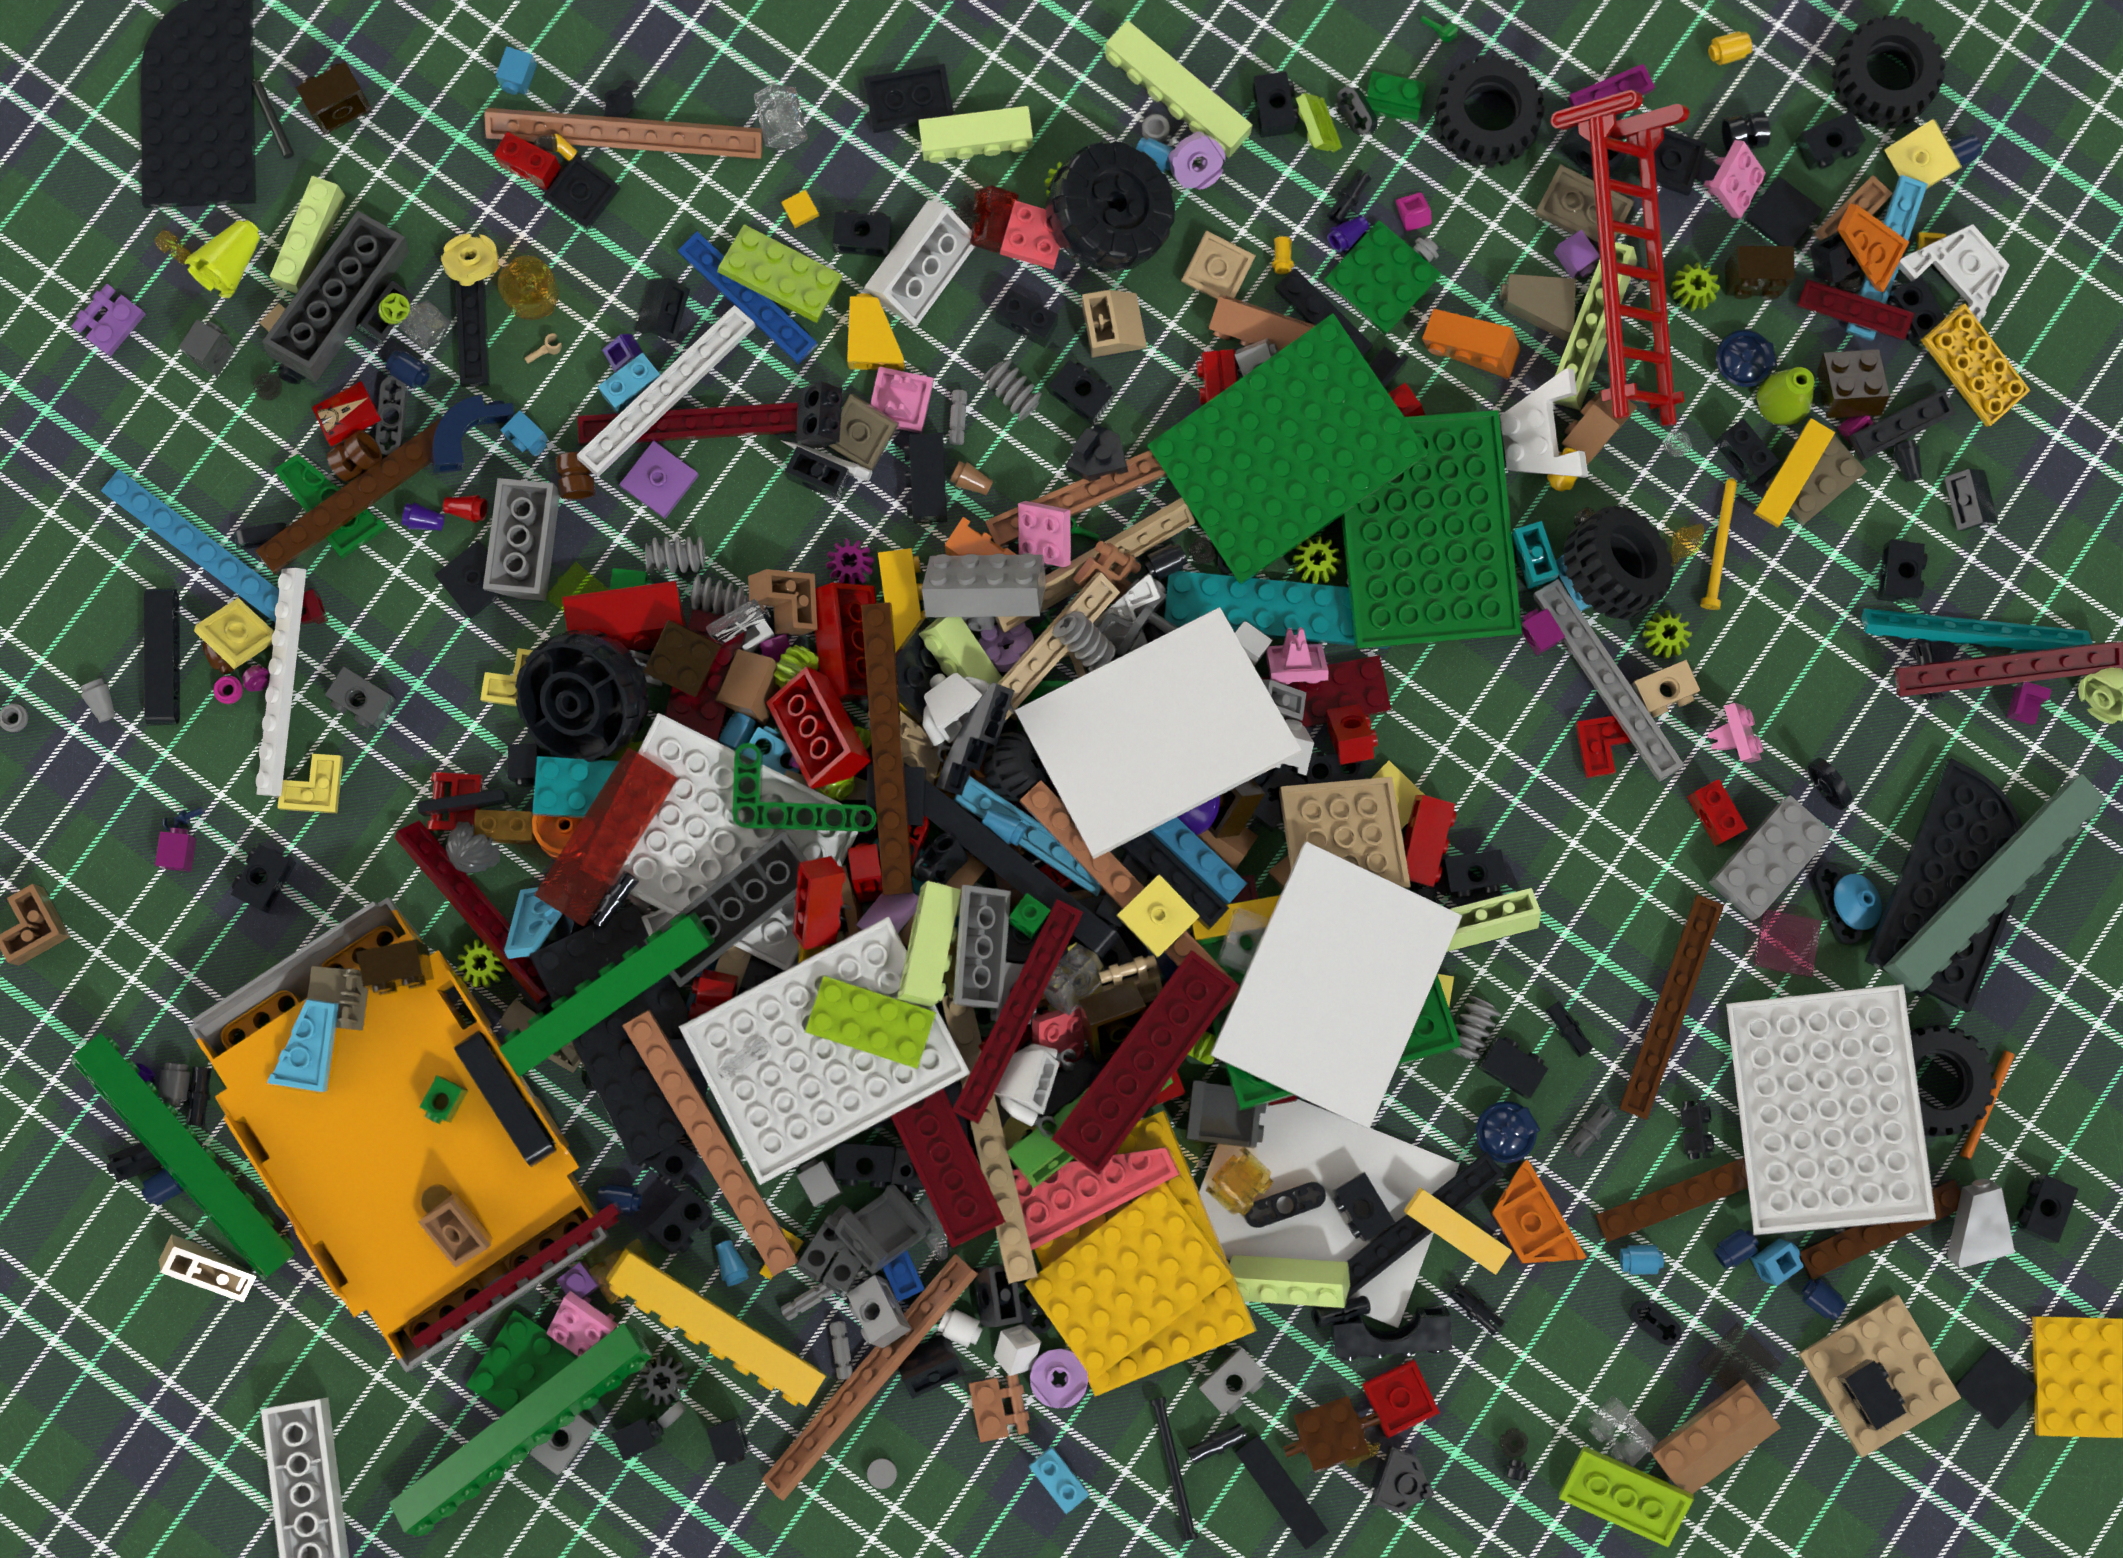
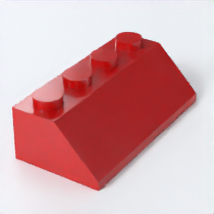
[562,581,686,651]
[815,582,877,702]
[766,666,871,789]

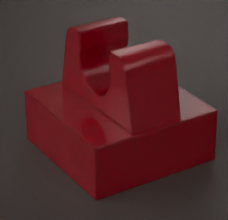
[301,589,329,624]

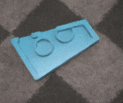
[504,882,578,959]
[267,999,339,1092]

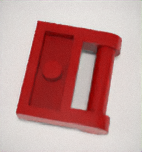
[427,772,483,831]

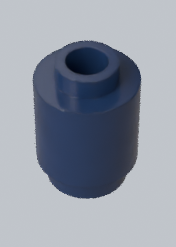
[1948,134,1982,166]
[386,350,430,389]
[141,1169,184,1206]
[597,1184,642,1216]
[1713,1228,1759,1270]
[1801,1278,1847,1321]

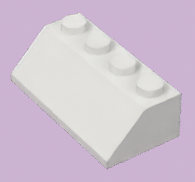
[864,200,980,327]

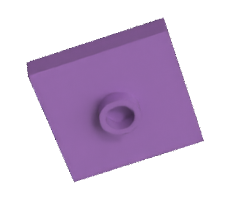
[619,441,699,519]

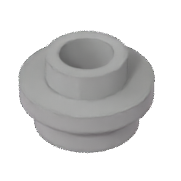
[1413,237,1439,262]
[0,704,28,732]

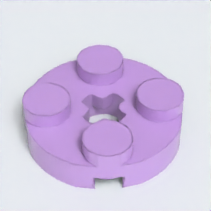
[1169,132,1225,190]
[979,622,1035,672]
[1030,1348,1088,1408]

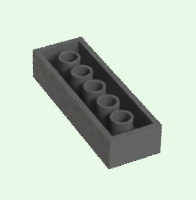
[262,210,410,383]
[644,831,808,987]

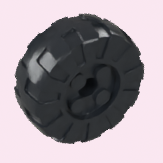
[1046,141,1175,273]
[515,629,649,762]

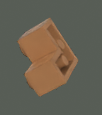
[1561,387,1637,465]
[748,569,817,636]
[0,884,70,966]

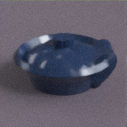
[1716,330,1777,387]
[1476,1101,1541,1163]

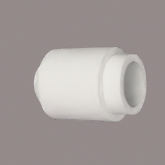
[937,1309,983,1348]

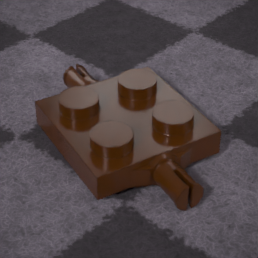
[1283,1396,1381,1473]

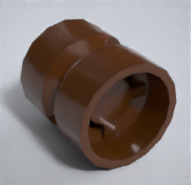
[327,430,382,482]
[555,452,596,500]

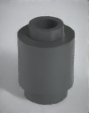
[157,1063,190,1105]

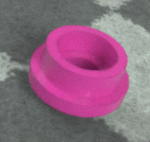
[213,676,243,704]

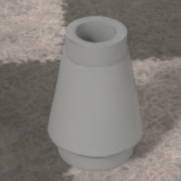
[80,679,116,723]

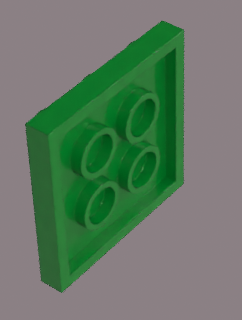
[1323,220,1441,336]
[466,1310,578,1413]

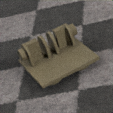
[307,966,368,1030]

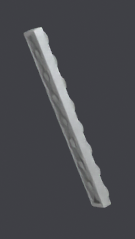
[1533,579,1684,782]

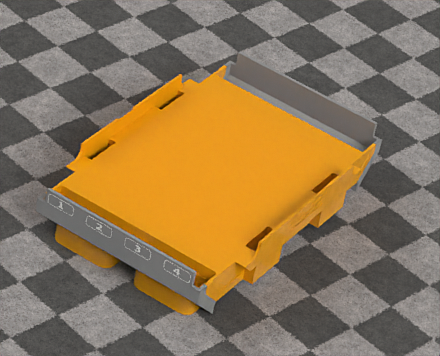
[188,897,609,1372]

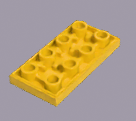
[1921,304,2030,427]

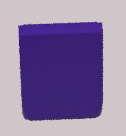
[602,334,644,373]

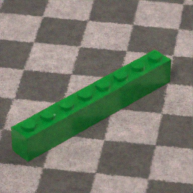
[499,913,715,1077]

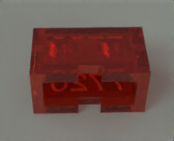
[970,185,1019,253]

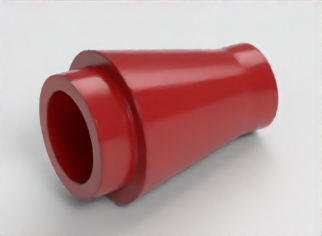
[443,495,488,523]

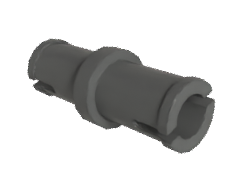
[1565,1104,1616,1159]

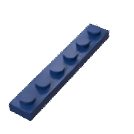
[678,232,818,365]

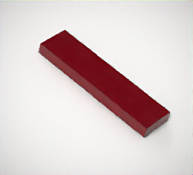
[1797,279,1915,341]

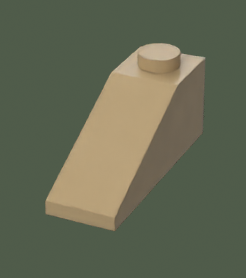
[159,1234,256,1302]

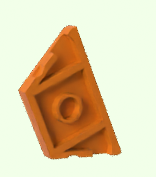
[1491,1160,1586,1263]

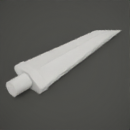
[782,441,872,481]

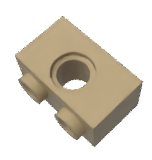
[1631,660,1700,718]

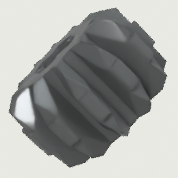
[638,1355,689,1406]

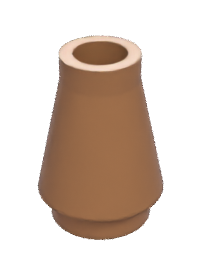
[949,461,993,495]

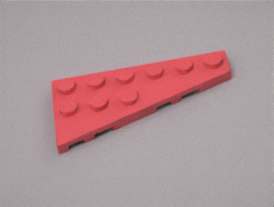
[1013,1147,1181,1250]

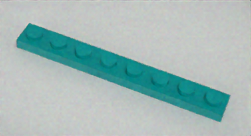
[1861,609,2093,650]

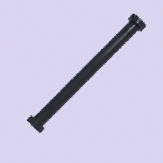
[1149,1397,1199,1542]

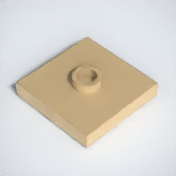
[1181,231,1256,300]

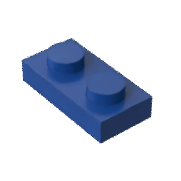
[883,1250,925,1302]

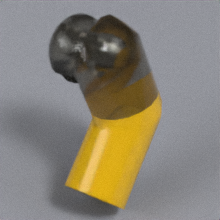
[534,134,577,161]

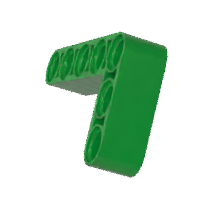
[732,743,877,832]

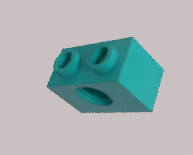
[1512,521,1560,589]

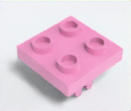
[1703,140,1766,219]
[870,367,934,434]
[1018,501,1071,567]
[1266,627,1328,685]
[1708,703,1763,763]
[546,1291,618,1357]

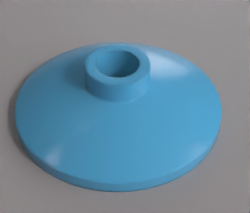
[1834,874,1882,930]

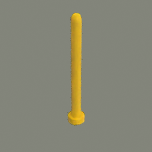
[1700,478,1737,610]

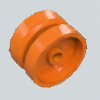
[532,815,600,863]

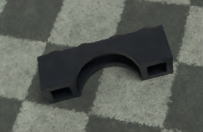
[1330,1305,1452,1360]

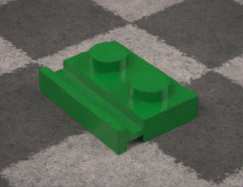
[1366,71,1426,124]

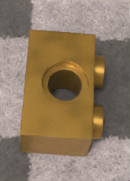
[474,810,537,845]

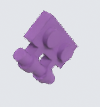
[71,284,146,357]

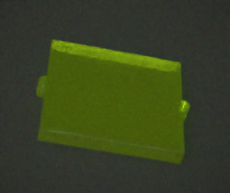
[547,562,609,612]

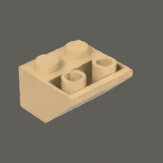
[1082,290,1147,358]

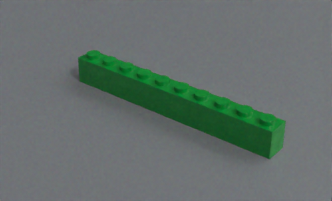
[71,1033,295,1281]
[389,1323,653,1537]

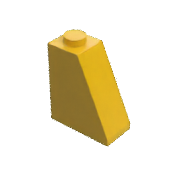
[847,293,905,371]

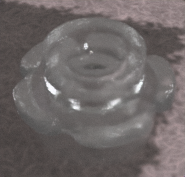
[1664,430,1692,457]

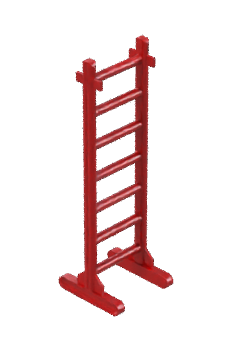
[1551,90,1689,426]

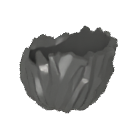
[446,821,500,873]

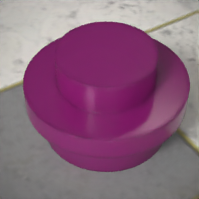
[242,665,270,692]

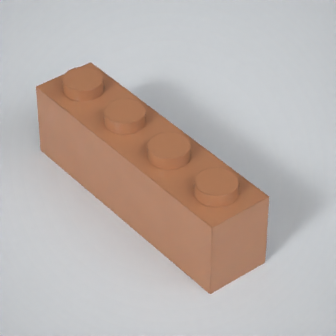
[1209,294,1316,351]

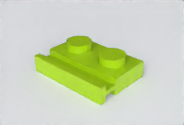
[1296,93,1342,153]

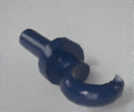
[162,807,205,831]

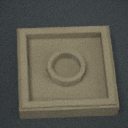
[829,394,899,471]

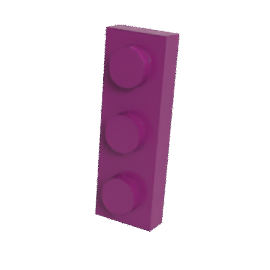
[1568,63,1655,107]

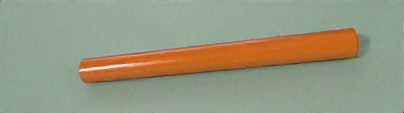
[1960,1050,2015,1160]

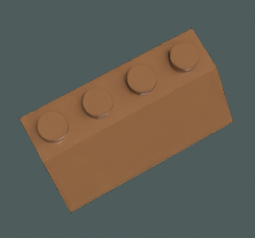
[1649,1379,1781,1494]

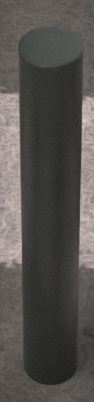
[252,81,294,159]

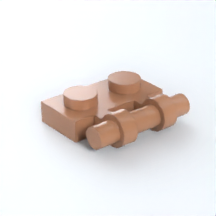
[1073,541,1141,604]
[969,1374,1030,1443]

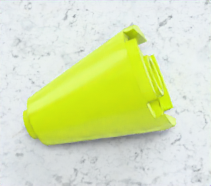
[185,220,260,298]

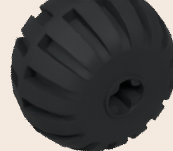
[983,731,1050,802]

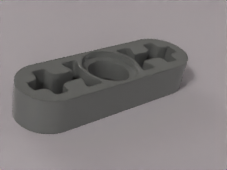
[375,376,408,457]

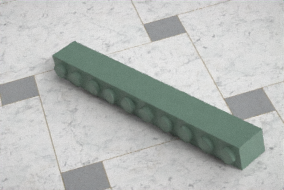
[1883,774,2106,993]

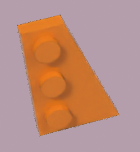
[1837,204,1909,292]

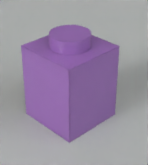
[1554,230,1600,278]
[556,1262,602,1299]

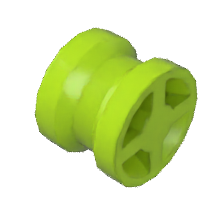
[378,293,410,324]

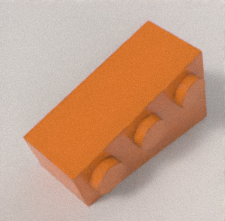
[1422,308,1521,380]
[945,517,1016,556]

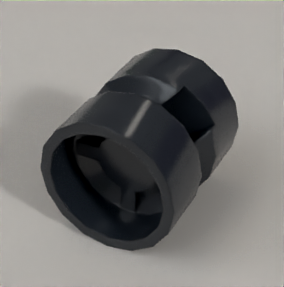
[1721,111,1770,153]

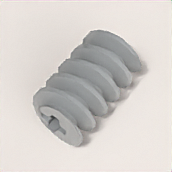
[982,359,1042,421]
[645,536,705,573]
[690,574,751,622]
[1052,611,1115,672]
[1451,995,1501,1060]

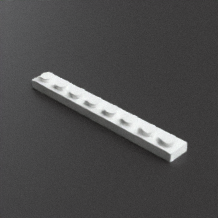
[577,305,755,477]
[256,568,306,796]

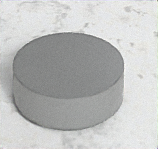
[1142,114,1170,143]
[657,1401,686,1428]
[867,1458,897,1489]

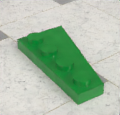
[274,454,388,560]

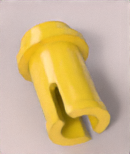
[1272,236,1294,274]

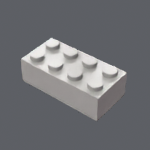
[922,553,1046,617]
[1708,795,1834,921]

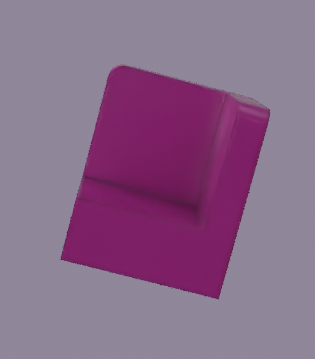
[2006,682,2052,725]

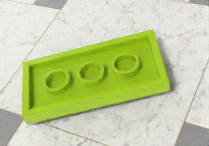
[718,224,843,323]
[805,976,936,1069]
[1559,1446,1694,1547]

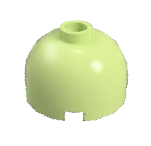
[2078,668,2123,724]

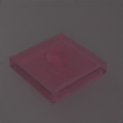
[1753,910,1822,978]

